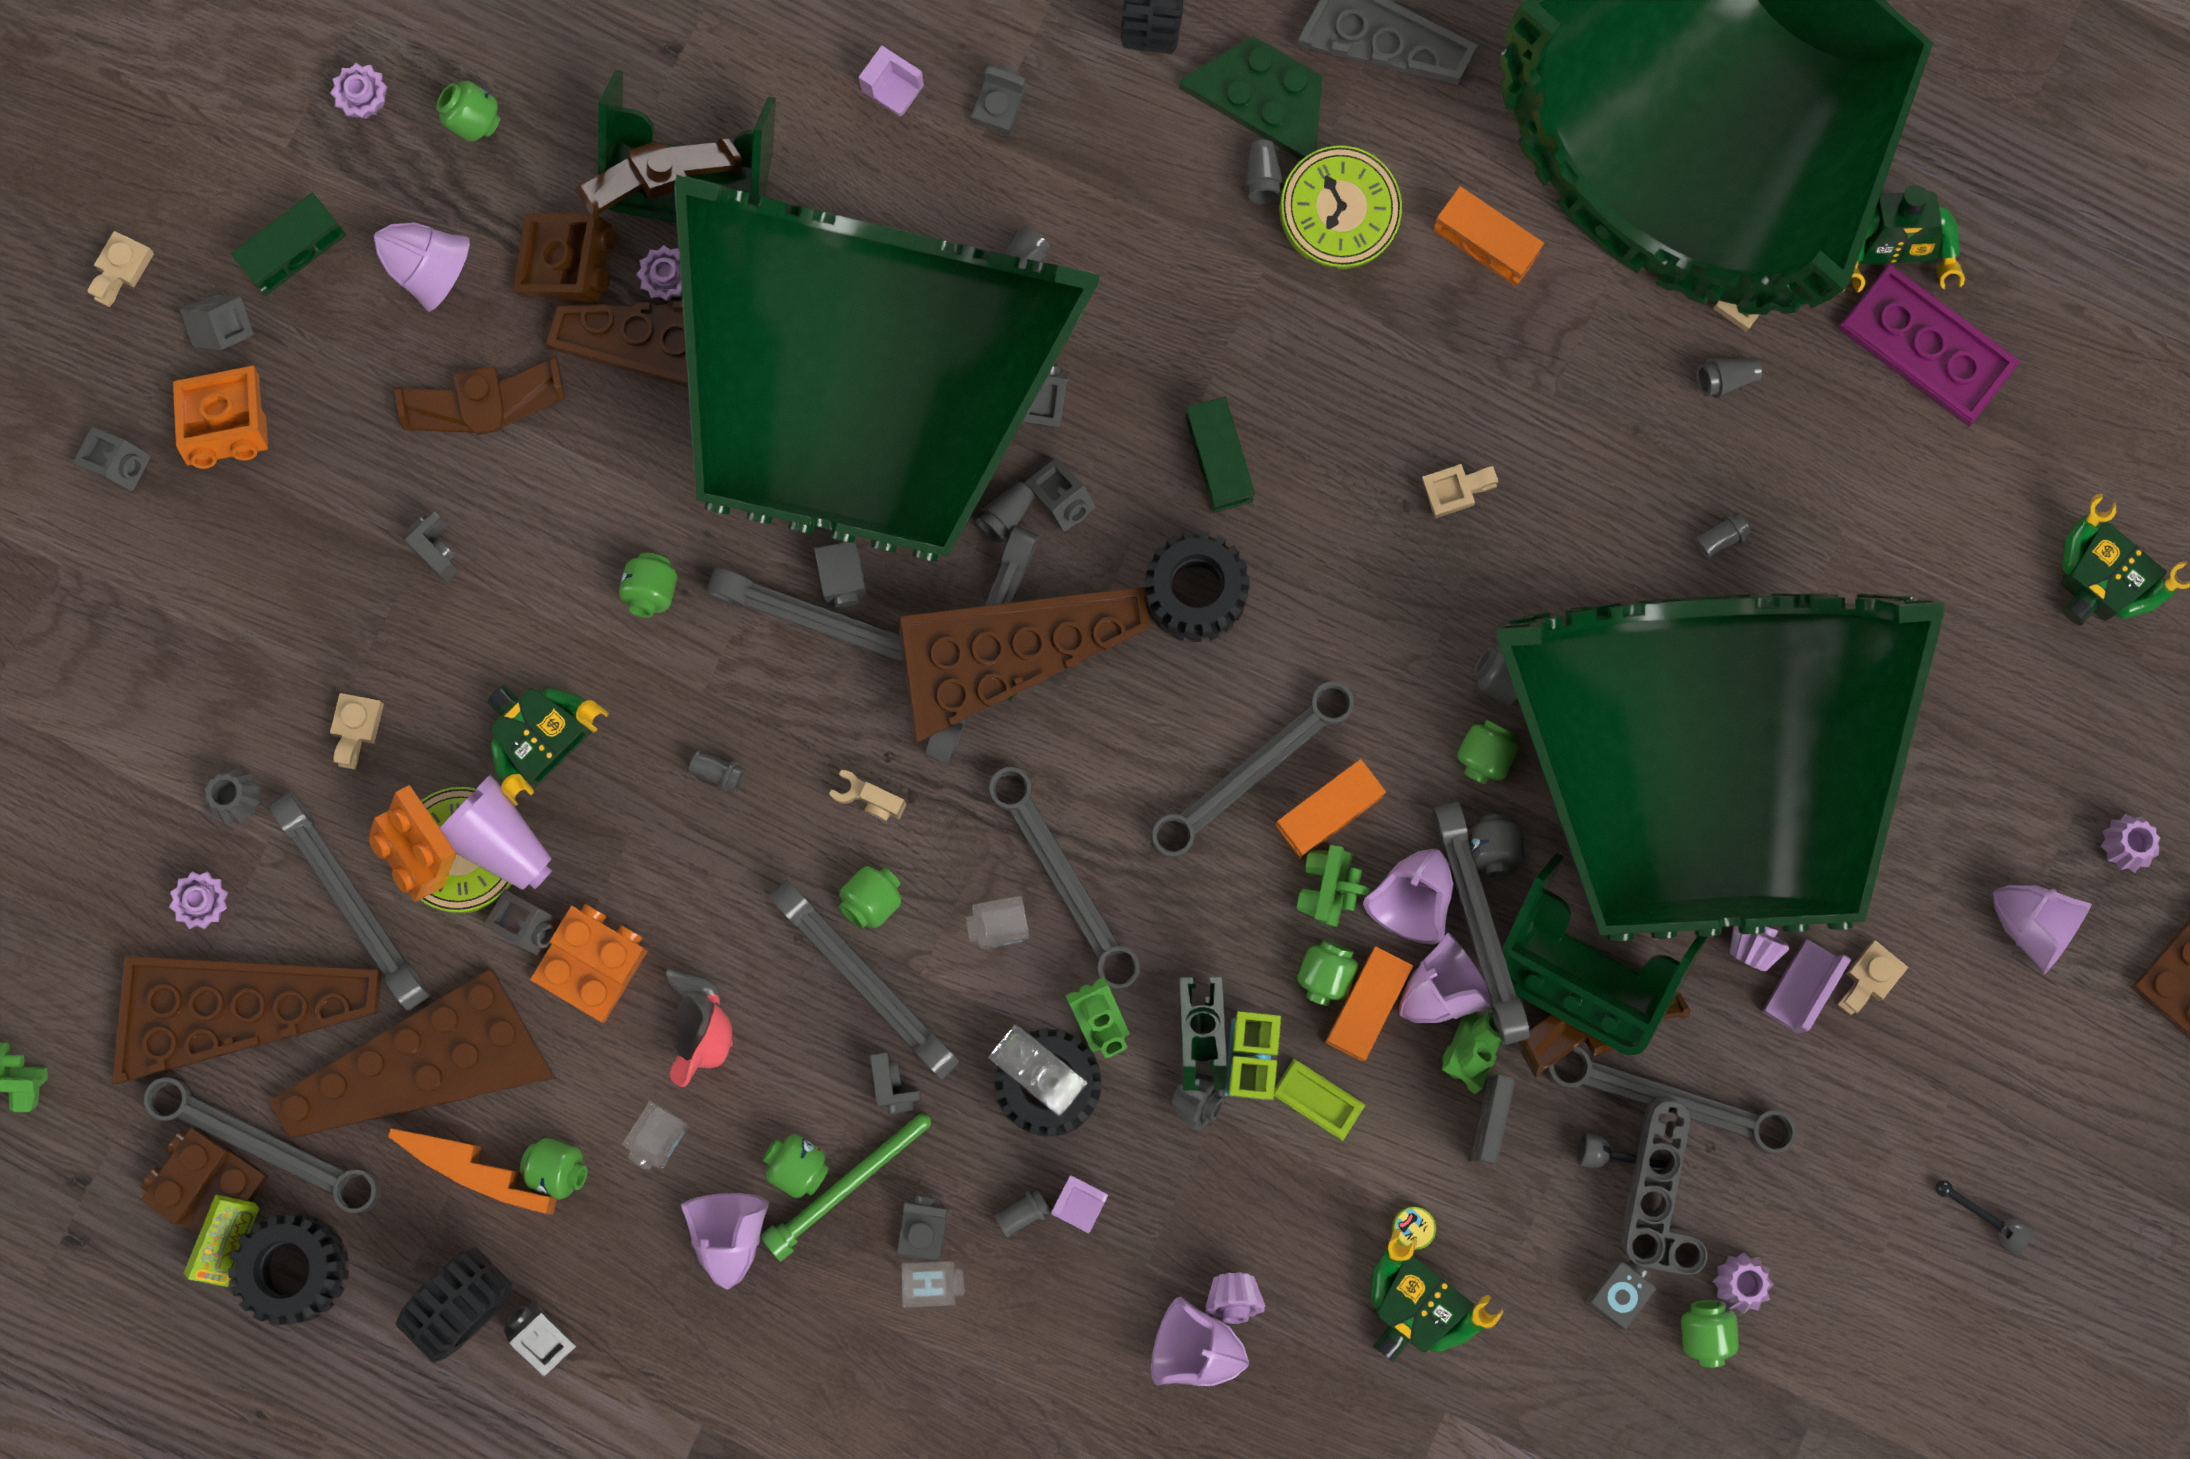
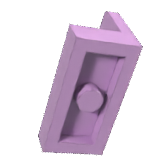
[1761,939,1851,1034]

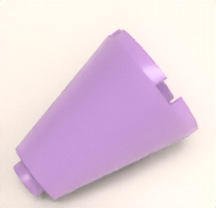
[440,775,552,890]

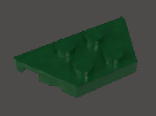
[1179,36,1322,160]

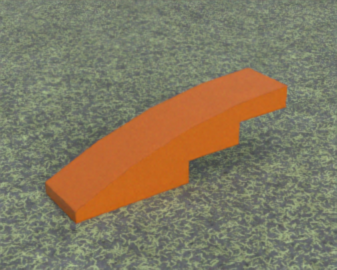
[388,1128,557,1214]

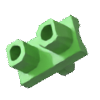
[1297,845,1371,928]
[1066,977,1130,1058]
[1442,1012,1501,1094]
[0,1042,48,1112]

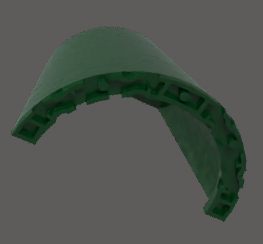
[1500,0,1933,315]
[674,175,1100,562]
[1497,593,1944,941]

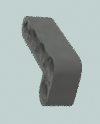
[1620,1096,1708,1275]

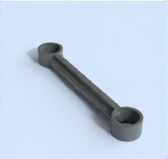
[925,526,1039,765]
[705,568,904,664]
[1152,681,1354,859]
[989,767,1140,991]
[269,791,430,1011]
[1432,801,1530,1045]
[768,879,960,1080]
[1546,1047,1797,1154]
[144,1078,382,1213]

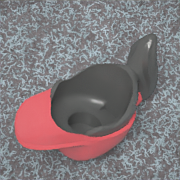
[666,968,733,1087]

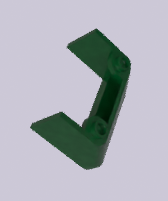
[598,70,776,223]
[1502,853,1708,1055]

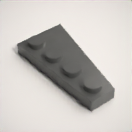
[1297,0,1478,85]

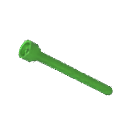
[760,1113,931,1262]

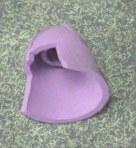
[374,222,470,312]
[1363,848,1453,945]
[1992,885,2092,975]
[1398,933,1492,1023]
[681,1193,769,1290]
[1151,1296,1249,1386]

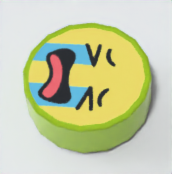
[1392,1207,1436,1250]

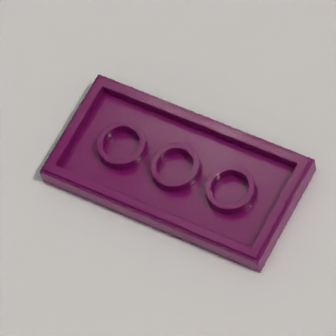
[1837,263,2021,427]

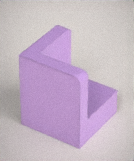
[859,45,924,116]
[1051,1175,1108,1233]

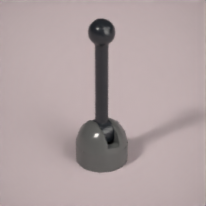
[1577,1132,1669,1169]
[1935,1180,2036,1257]

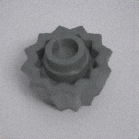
[203,767,262,825]
[1171,1074,1224,1132]

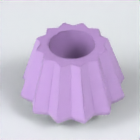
[330,63,387,119]
[636,245,682,301]
[2101,814,2160,873]
[169,871,228,929]
[1730,926,1789,971]
[1713,1252,1774,1314]
[1205,1272,1265,1324]

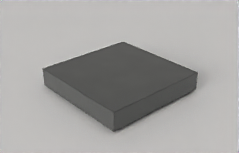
[1470,1075,1515,1165]

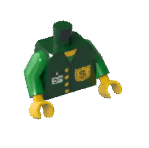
[1843,185,1965,292]
[2061,494,2190,625]
[487,685,609,806]
[1370,1229,1503,1362]

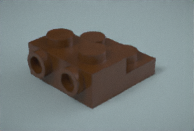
[512,214,616,303]
[141,1128,269,1236]

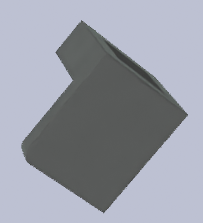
[180,294,254,350]

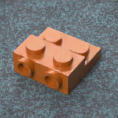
[173,365,268,469]
[369,785,456,902]
[530,904,648,1023]

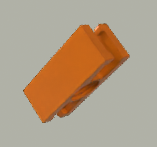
[1433,186,1545,287]
[1275,759,1386,859]
[1325,946,1413,1062]

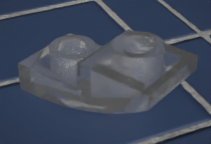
[988,1024,1087,1116]

